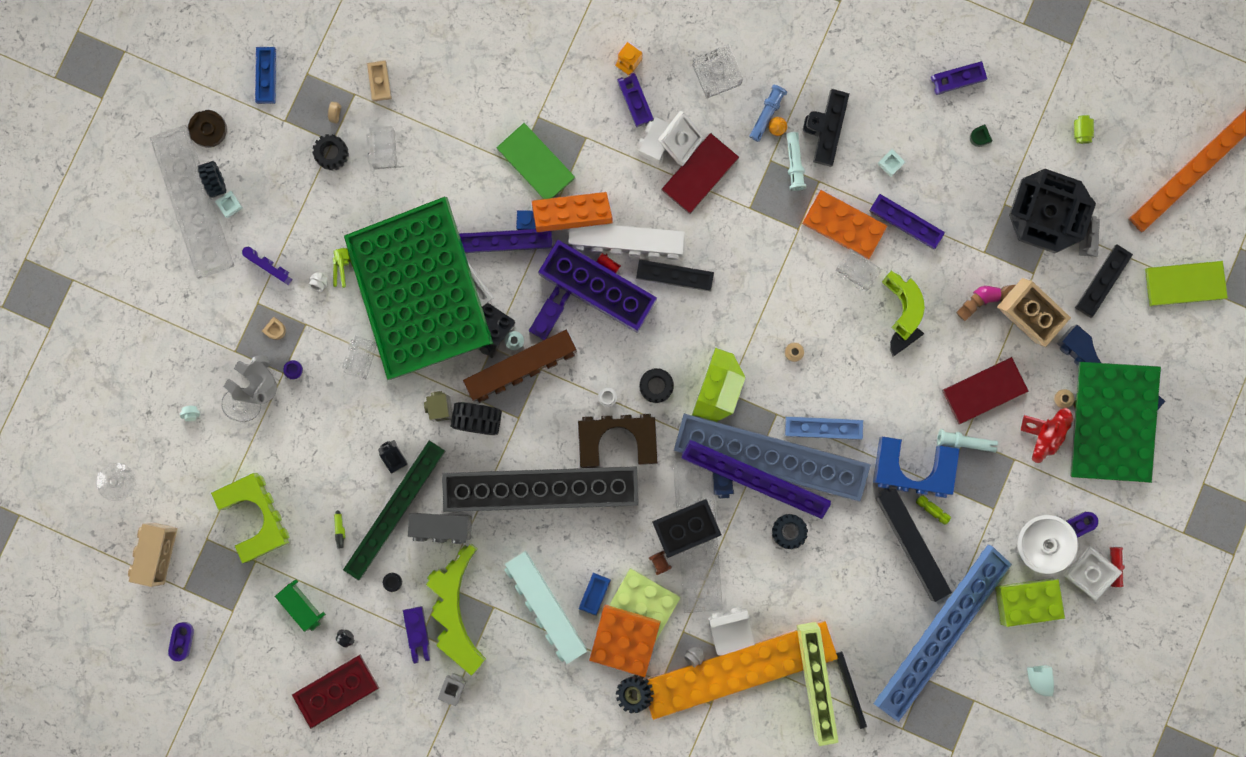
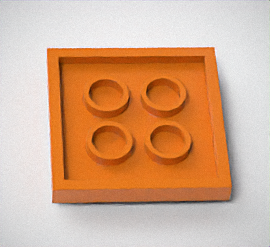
[589,605,661,677]

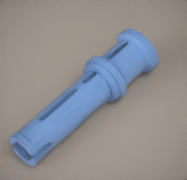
[749,85,787,142]

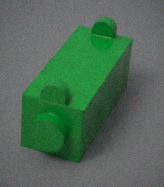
[275,579,326,632]

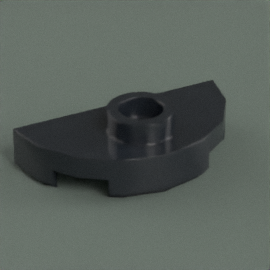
[890,328,924,357]

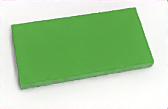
[496,123,575,199]

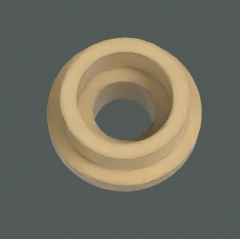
[785,343,804,362]
[1054,389,1074,408]

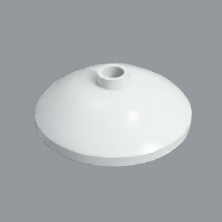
[1018,515,1078,574]

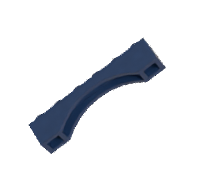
[1056,324,1166,410]

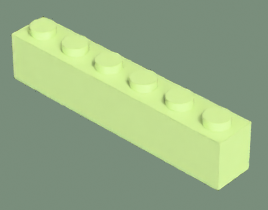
[796,622,839,746]

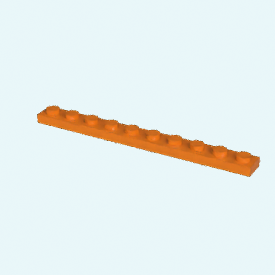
[1128,109,1246,232]

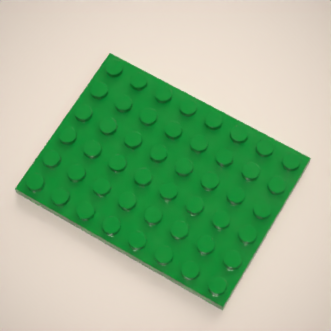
[344,196,493,380]

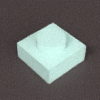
[878,149,905,177]
[215,191,243,218]

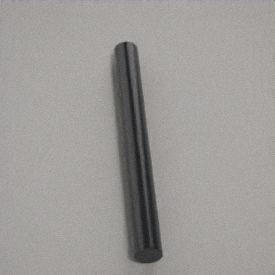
[836,651,867,729]

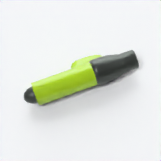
[334,510,345,549]

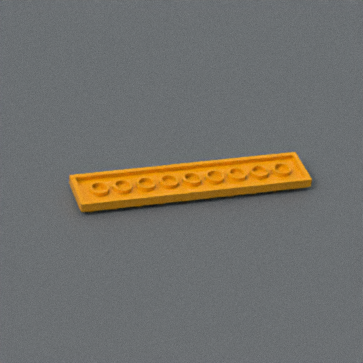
[647,621,838,720]

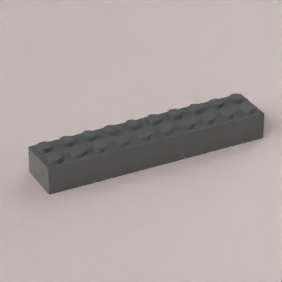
[442,466,638,512]

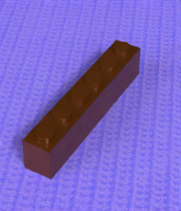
[463,329,577,403]

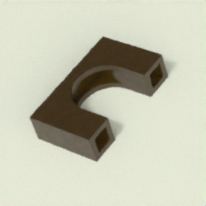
[578,414,658,468]

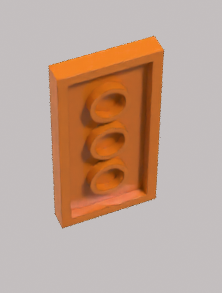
[802,190,887,260]
[532,192,613,232]

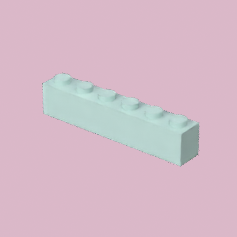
[504,551,587,664]

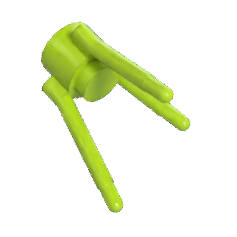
[332,248,353,288]

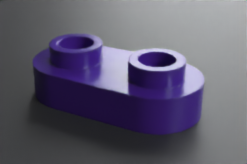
[1066,512,1098,538]
[168,622,194,661]

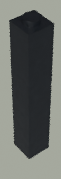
[876,488,952,602]

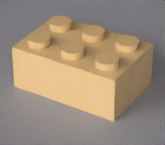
[997,278,1071,347]
[128,523,178,587]

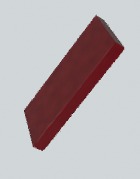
[661,133,739,214]
[942,357,1029,424]
[292,654,379,729]

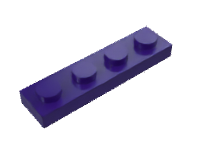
[869,194,945,250]

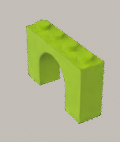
[211,473,290,563]

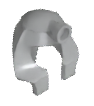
[223,360,277,404]

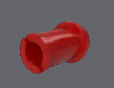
[596,253,621,273]

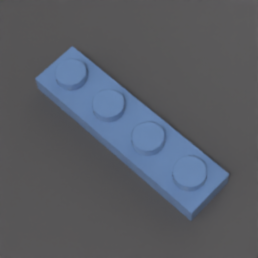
[785,417,863,440]

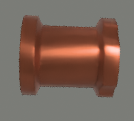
[649,550,672,575]

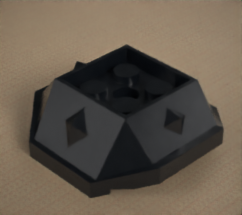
[1009,169,1096,253]

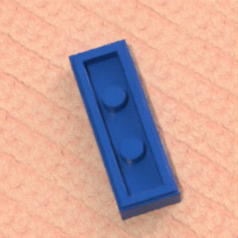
[255,47,276,104]

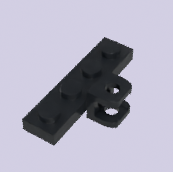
[803,89,850,167]

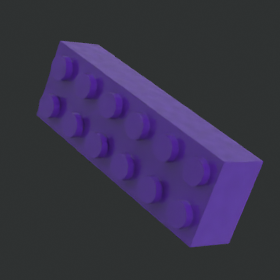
[538,240,657,333]

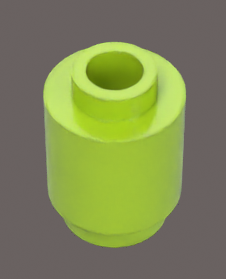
[1074,115,1094,144]

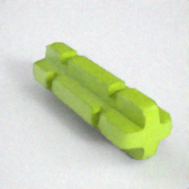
[916,495,951,525]

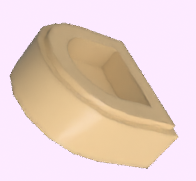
[328,102,342,124]
[262,317,286,340]

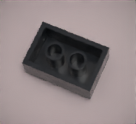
[652,499,722,558]

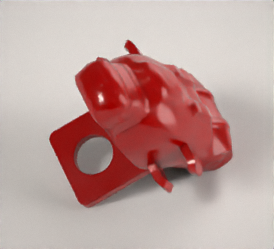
[1021,408,1073,463]

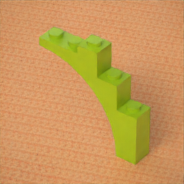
[426,544,486,676]

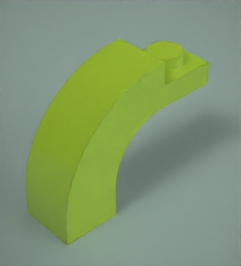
[882,270,925,340]

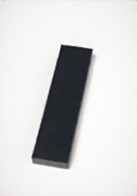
[1075,244,1133,318]
[636,259,714,292]

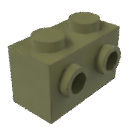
[424,391,453,422]

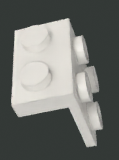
[708,607,755,656]

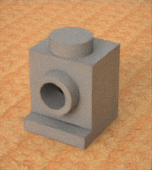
[438,673,466,706]

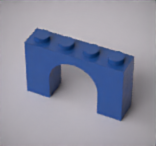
[873,437,960,498]

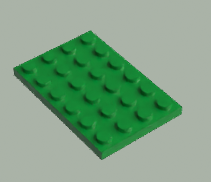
[1070,362,1161,483]

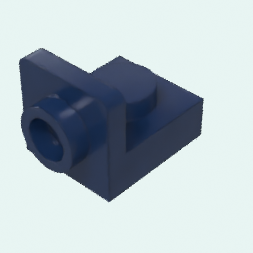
[712,472,734,499]

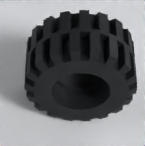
[450,402,502,436]

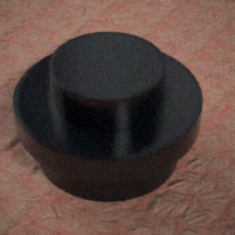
[382,572,402,592]
[336,629,355,648]

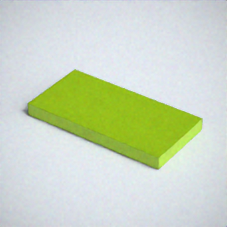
[1145,261,1228,306]

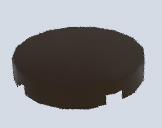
[188,110,227,148]

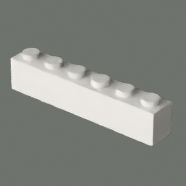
[568,224,685,260]

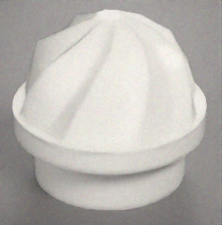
[308,272,327,292]

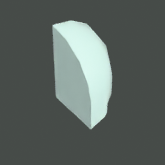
[1027,665,1054,696]

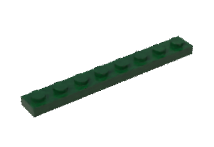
[343,440,446,581]

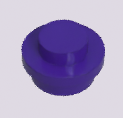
[283,360,303,379]

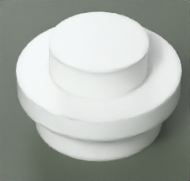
[598,388,617,407]

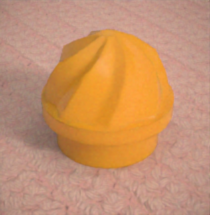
[768,117,787,136]

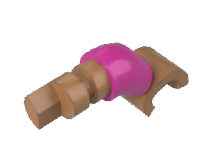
[956,285,1016,321]

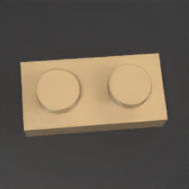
[367,60,392,102]

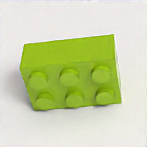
[995,578,1065,627]

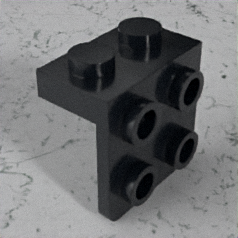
[479,303,515,358]

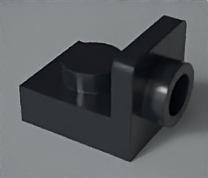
[378,440,408,474]

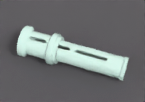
[786,132,807,191]
[937,429,998,453]

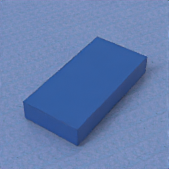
[578,572,611,616]

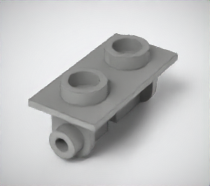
[1079,216,1100,257]

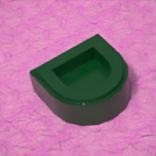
[969,124,993,147]

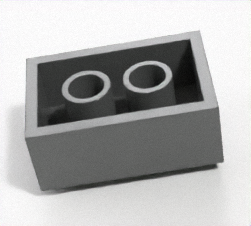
[408,513,472,544]

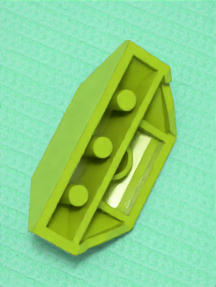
[692,348,746,422]

